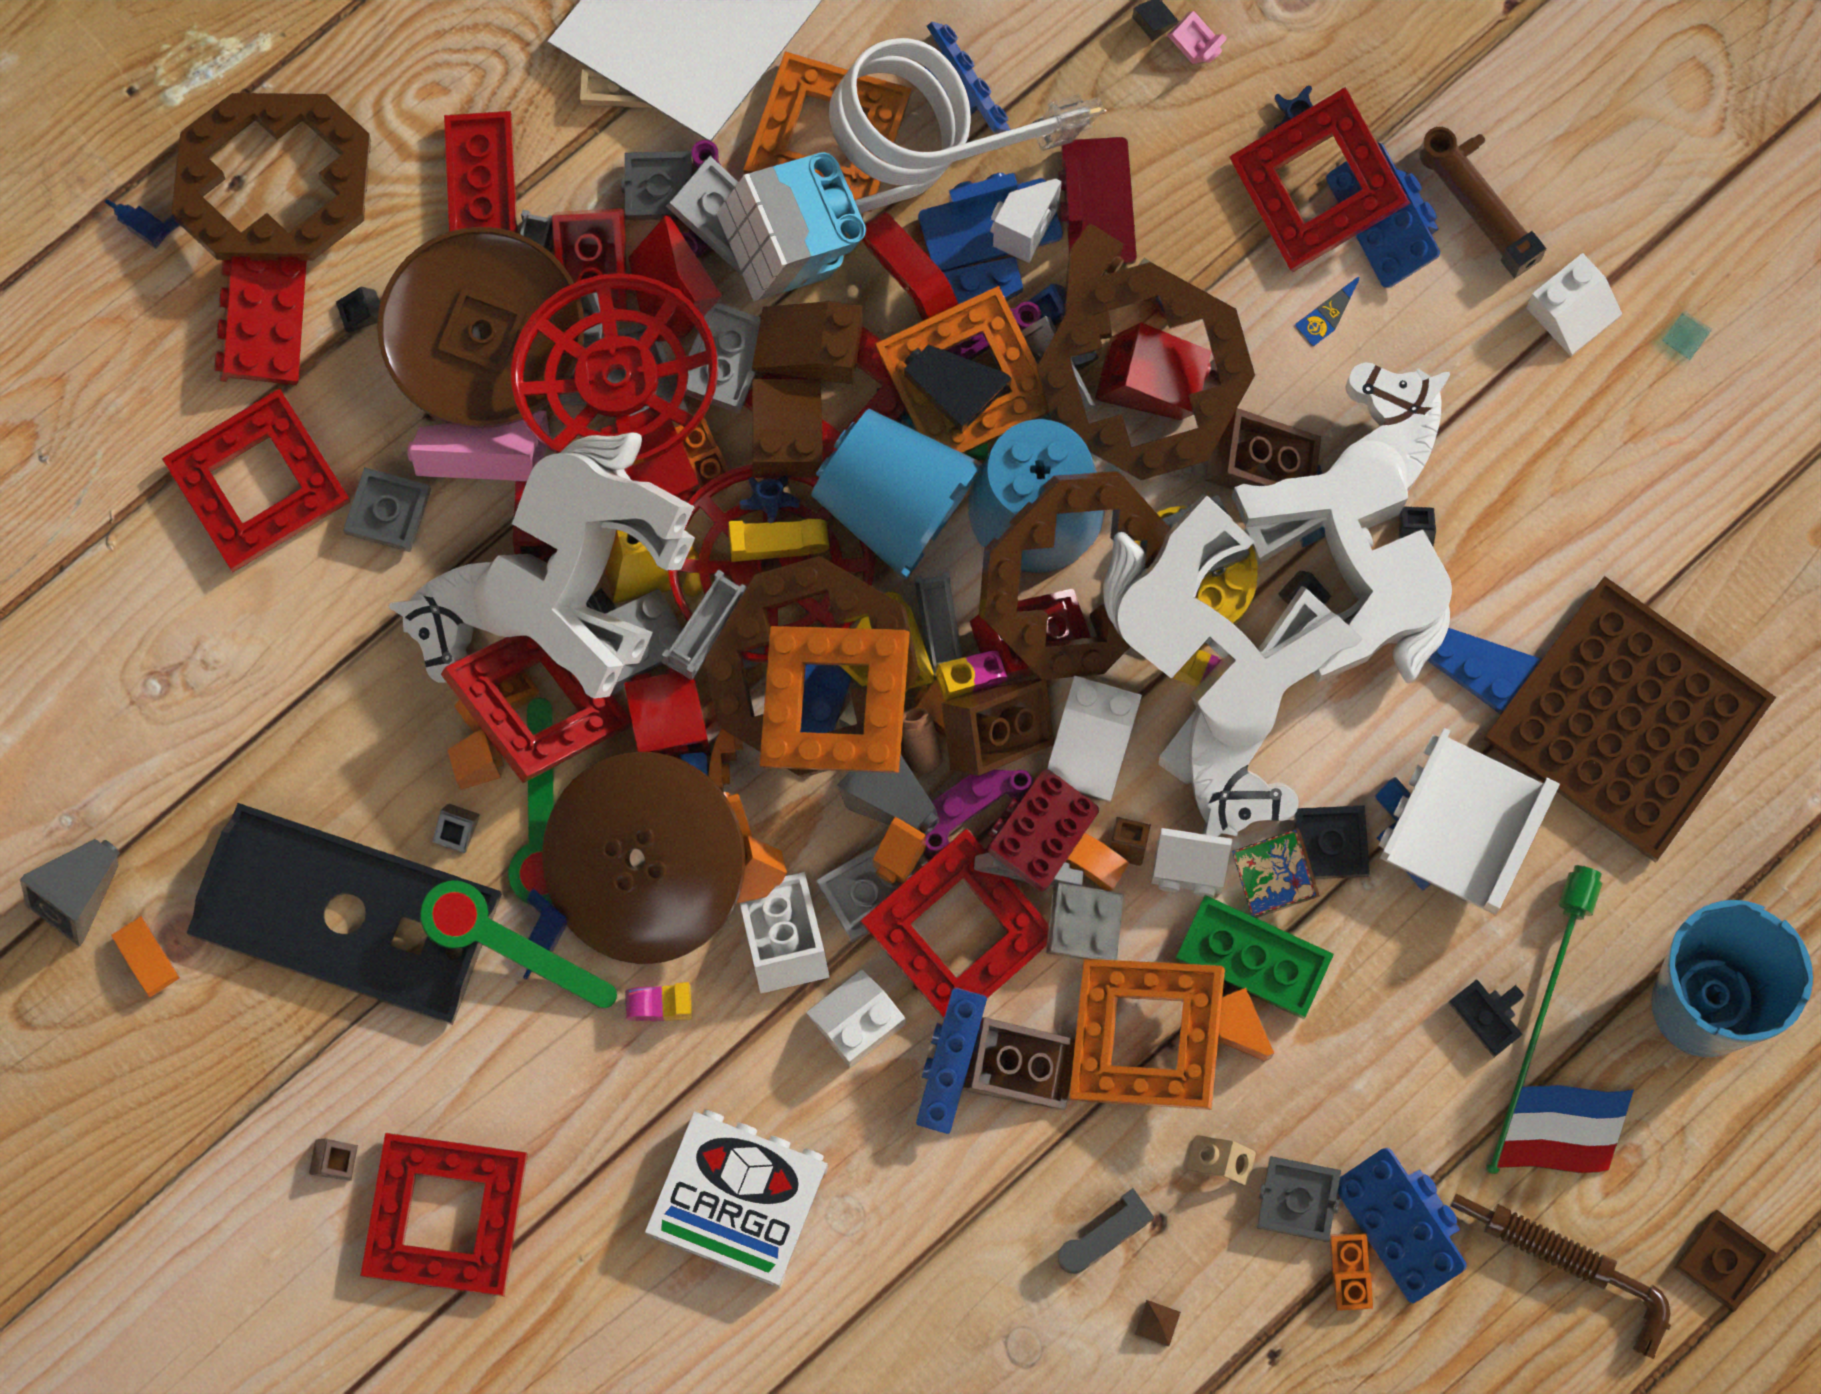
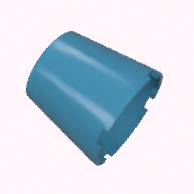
[811,409,983,580]
[968,419,1105,573]
[1651,900,1813,1058]

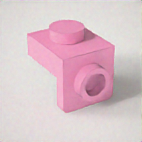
[1167,11,1227,64]

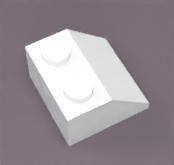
[990,179,1061,263]
[1526,253,1622,357]
[1151,828,1232,898]
[806,969,906,1068]

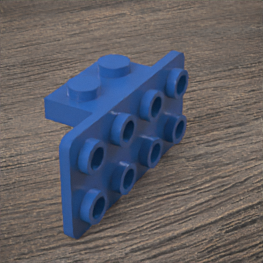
[1326,142,1440,288]
[918,173,1063,272]
[1337,1147,1467,1303]

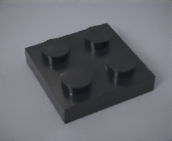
[1294,805,1370,879]

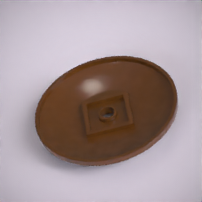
[377,227,584,428]
[542,752,745,964]

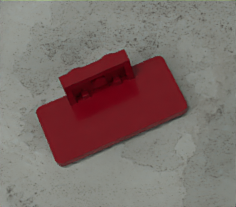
[1058,137,1137,265]
[984,769,1099,891]

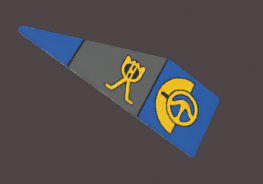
[1295,277,1360,346]

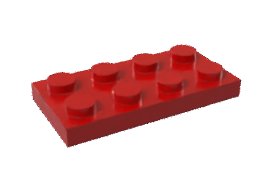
[444,111,518,233]

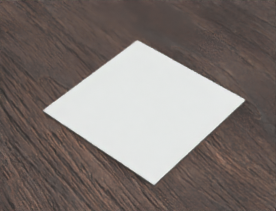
[548,0,823,141]

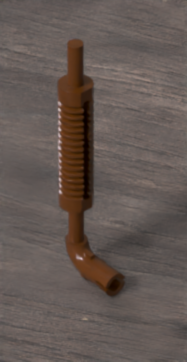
[1450,1194,1671,1359]

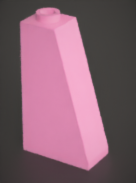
[408,410,551,481]

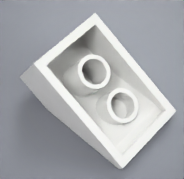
[1047,676,1142,802]
[740,872,830,994]

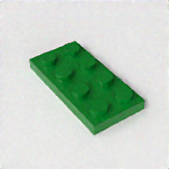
[1175,895,1334,1019]

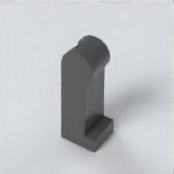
[1058,1188,1154,1274]

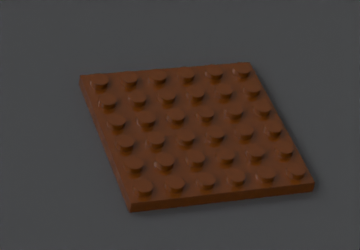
[1484,576,1776,863]

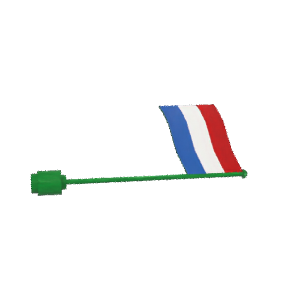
[1486,865,1634,1174]

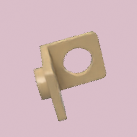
[1187,1135,1256,1186]

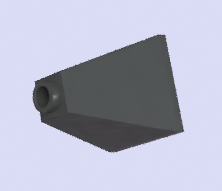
[837,754,939,835]
[20,839,120,947]

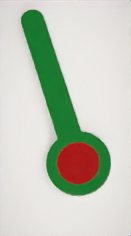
[508,698,554,907]
[420,881,617,1009]

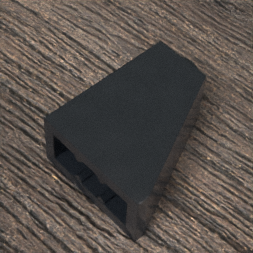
[904,345,1012,433]

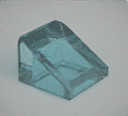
[1662,311,1713,360]

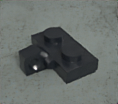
[1448,979,1525,1058]

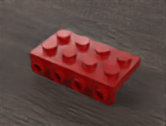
[214,256,307,386]

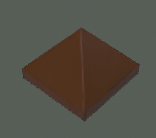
[1135,1300,1181,1347]

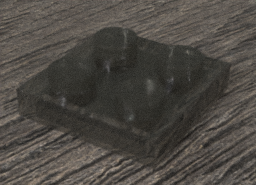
[1046,882,1124,960]

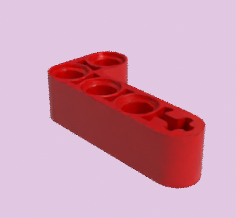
[862,211,959,321]

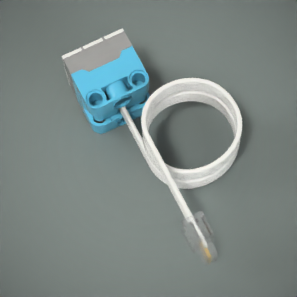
[717,38,1106,301]

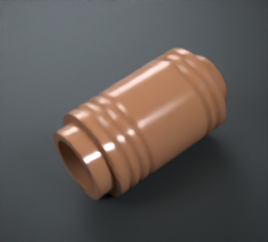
[902,708,943,774]

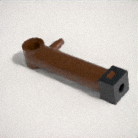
[1419,127,1547,279]

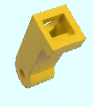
[728,519,830,562]

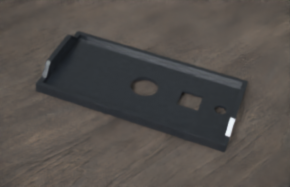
[187,803,502,1025]

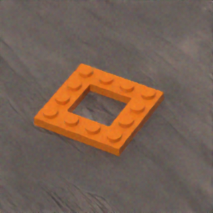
[743,51,912,212]
[875,286,1050,454]
[759,626,910,773]
[1069,958,1225,1110]

